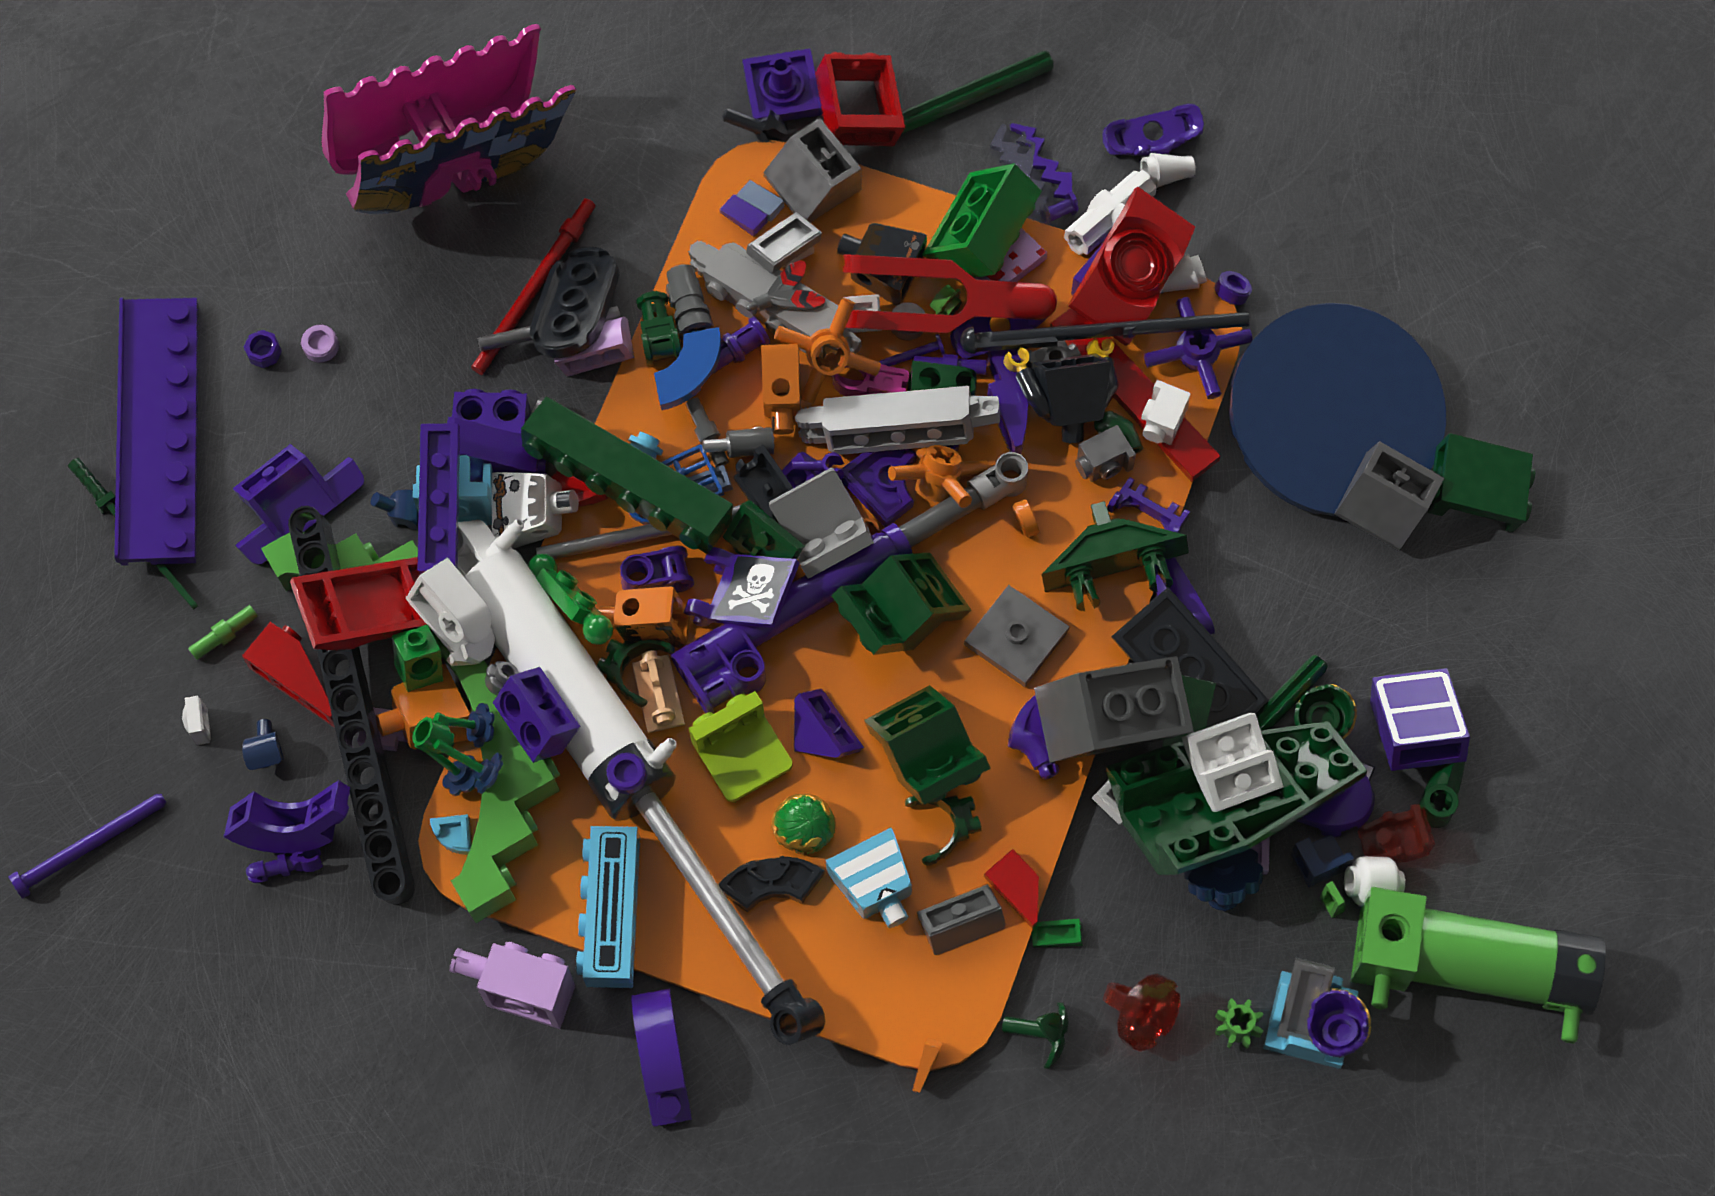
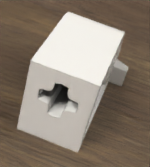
[405,558,496,666]

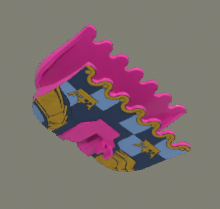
[322,24,576,214]

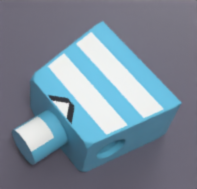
[826,828,912,929]

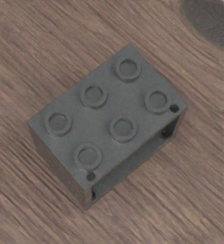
[1034,656,1194,763]

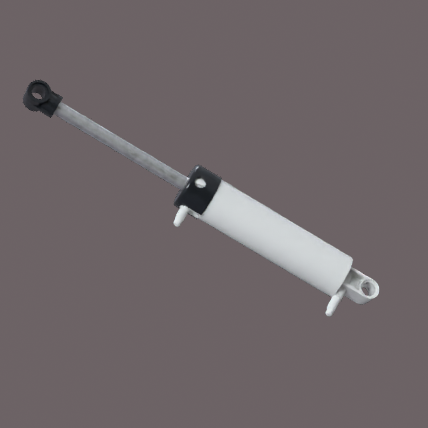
[458,520,825,1045]

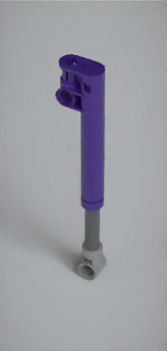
[671,452,1028,714]

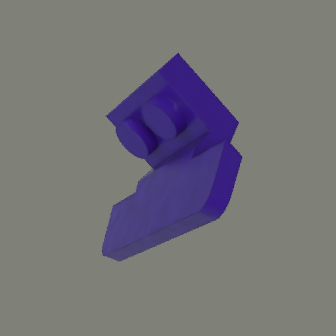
[232,444,364,565]

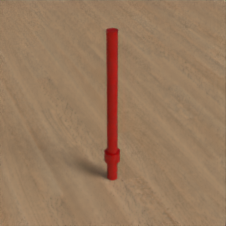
[471,198,596,375]

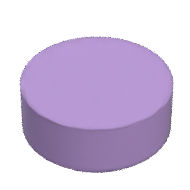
[301,325,339,363]

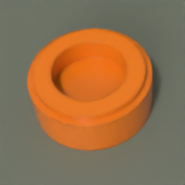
[1012,499,1040,538]

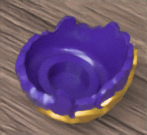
[1307,989,1371,1058]

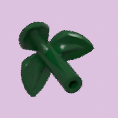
[1002,1002,1069,1069]

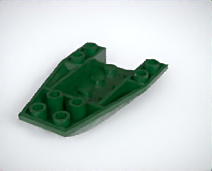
[1106,721,1367,875]

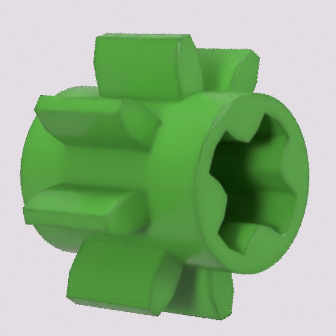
[1215,999,1263,1049]

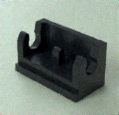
[733,445,793,525]

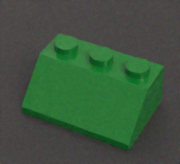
[922,163,1042,278]

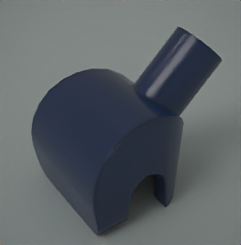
[371,490,419,530]
[242,719,284,770]

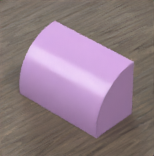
[554,317,634,377]

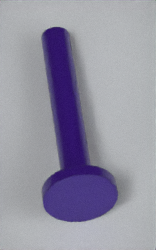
[879,334,945,366]

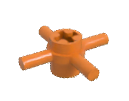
[774,298,881,404]
[888,445,990,508]

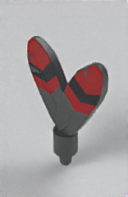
[746,260,825,312]

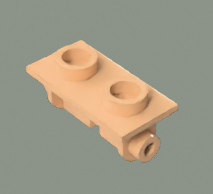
[632,650,685,733]

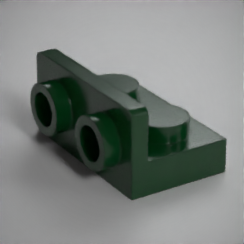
[723,500,805,570]

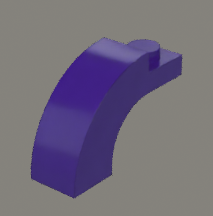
[224,780,350,853]
[631,989,692,1127]

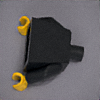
[1004,338,1118,443]

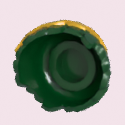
[1294,684,1357,739]

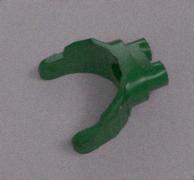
[597,639,675,707]
[905,795,982,866]

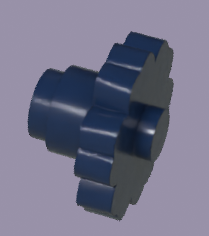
[1184,849,1263,911]

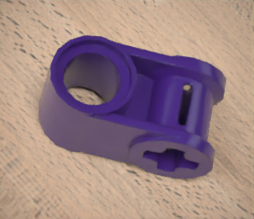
[620,546,694,593]

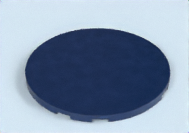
[1229,303,1446,516]

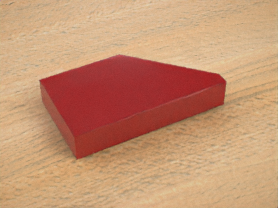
[984,849,1039,929]

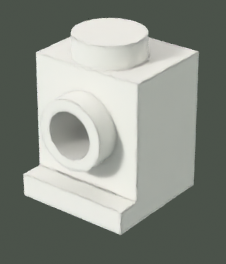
[1141,380,1191,445]

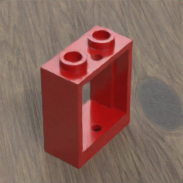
[815,52,905,146]

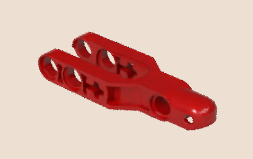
[843,255,1058,333]

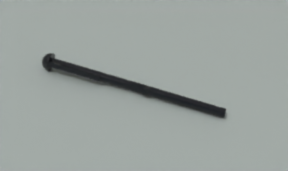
[960,312,1250,354]

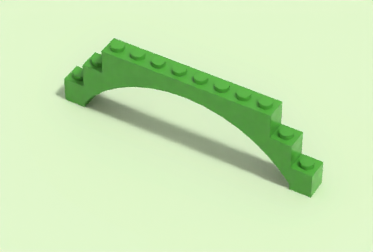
[261,532,560,923]

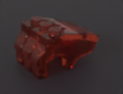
[1358,804,1435,863]

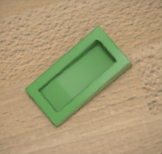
[1320,881,1345,918]

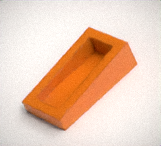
[913,1038,943,1093]

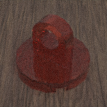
[1103,973,1181,1051]

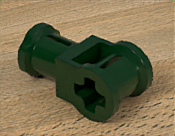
[636,291,681,366]

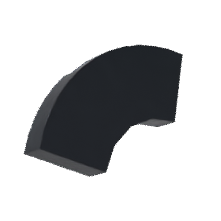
[718,856,825,912]

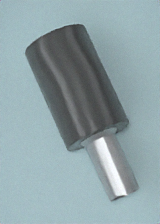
[702,426,774,458]

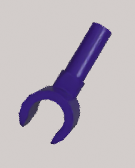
[792,452,844,479]

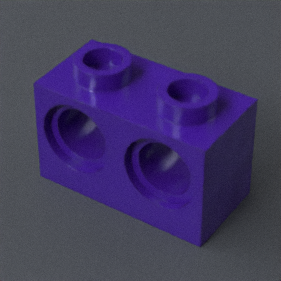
[452,389,531,434]
[493,667,581,763]

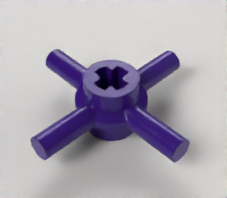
[1144,297,1253,399]

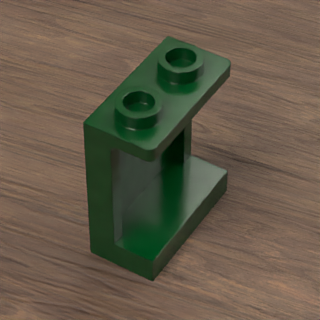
[1428,433,1536,533]

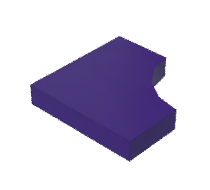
[841,449,917,527]

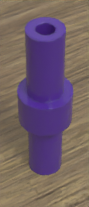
[914,354,987,375]

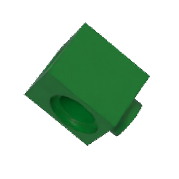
[391,624,444,692]

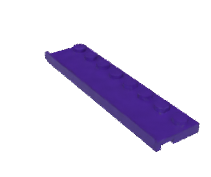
[114,297,198,566]

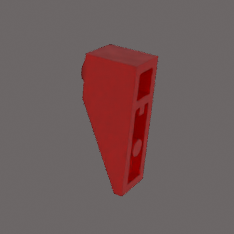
[242,621,335,728]

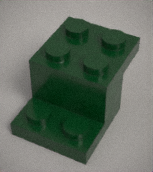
[831,552,971,655]
[864,685,991,805]

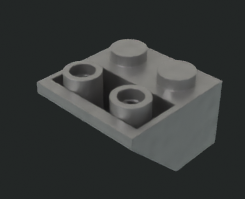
[763,118,862,223]
[1334,441,1444,550]

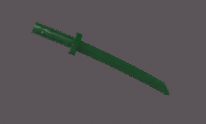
[68,457,198,610]

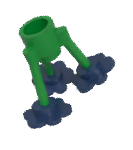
[413,703,503,796]

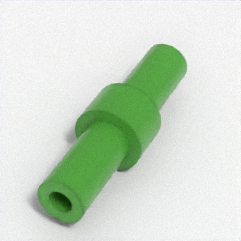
[188,605,258,660]

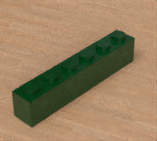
[521,396,733,554]

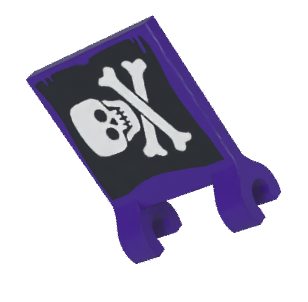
[684,547,800,628]

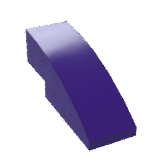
[987,349,1028,455]

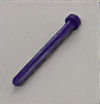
[8,794,166,899]

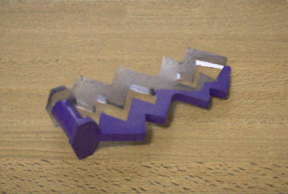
[990,123,1079,225]

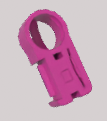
[832,364,909,396]

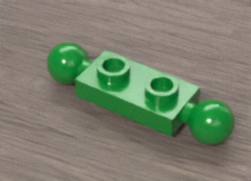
[528,554,613,645]

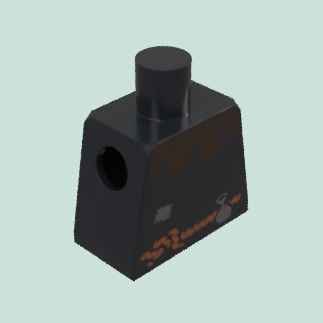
[837,223,927,306]

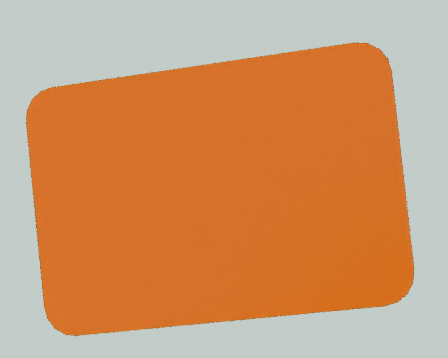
[418,140,1242,1071]

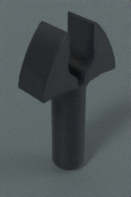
[722,108,788,142]

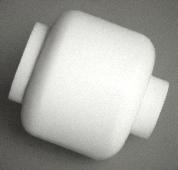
[1344,856,1405,907]

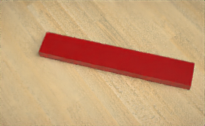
[1050,308,1221,482]

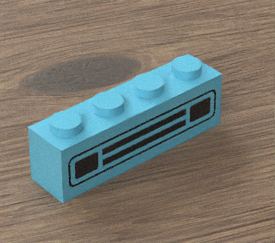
[576,826,640,988]

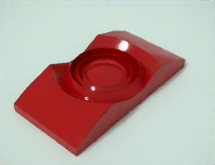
[1068,186,1195,346]
[290,557,433,650]

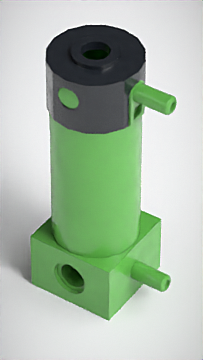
[1350,887,1606,1043]

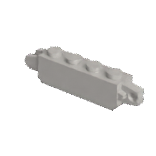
[688,240,861,359]
[794,386,1000,455]

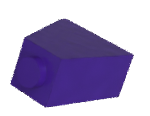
[447,417,549,482]

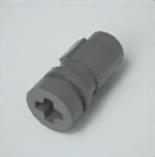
[666,264,714,340]

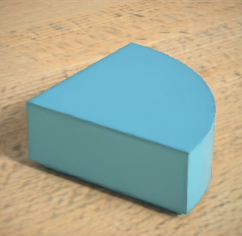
[430,814,472,855]

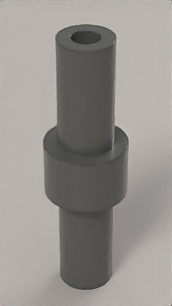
[686,397,729,467]

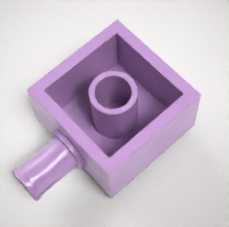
[450,942,576,1029]

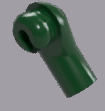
[1093,411,1144,454]

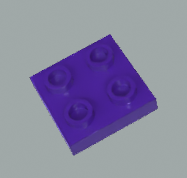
[742,48,823,121]

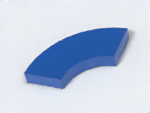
[654,327,721,411]

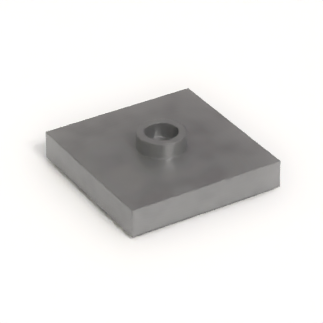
[964,585,1069,687]

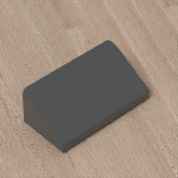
[917,884,1006,955]

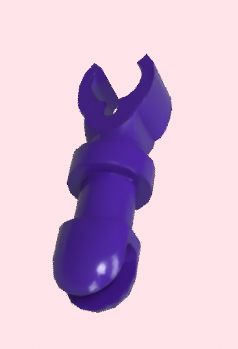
[246,848,323,883]

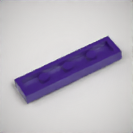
[417,423,460,574]

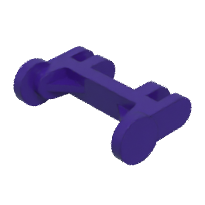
[1107,477,1191,533]

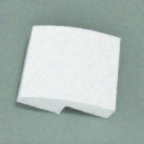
[1182,713,1284,812]

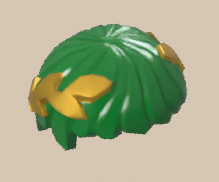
[771,794,836,855]

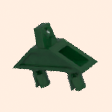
[1041,501,1189,611]

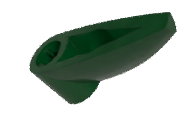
[1418,762,1465,829]

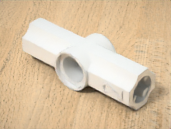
[1064,170,1157,255]

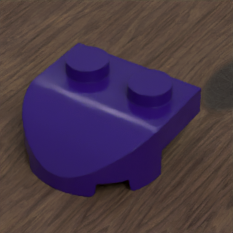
[1297,776,1375,837]

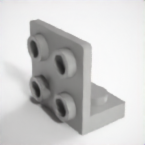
[769,468,874,579]

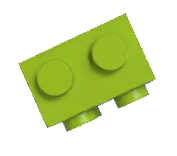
[689,691,793,802]

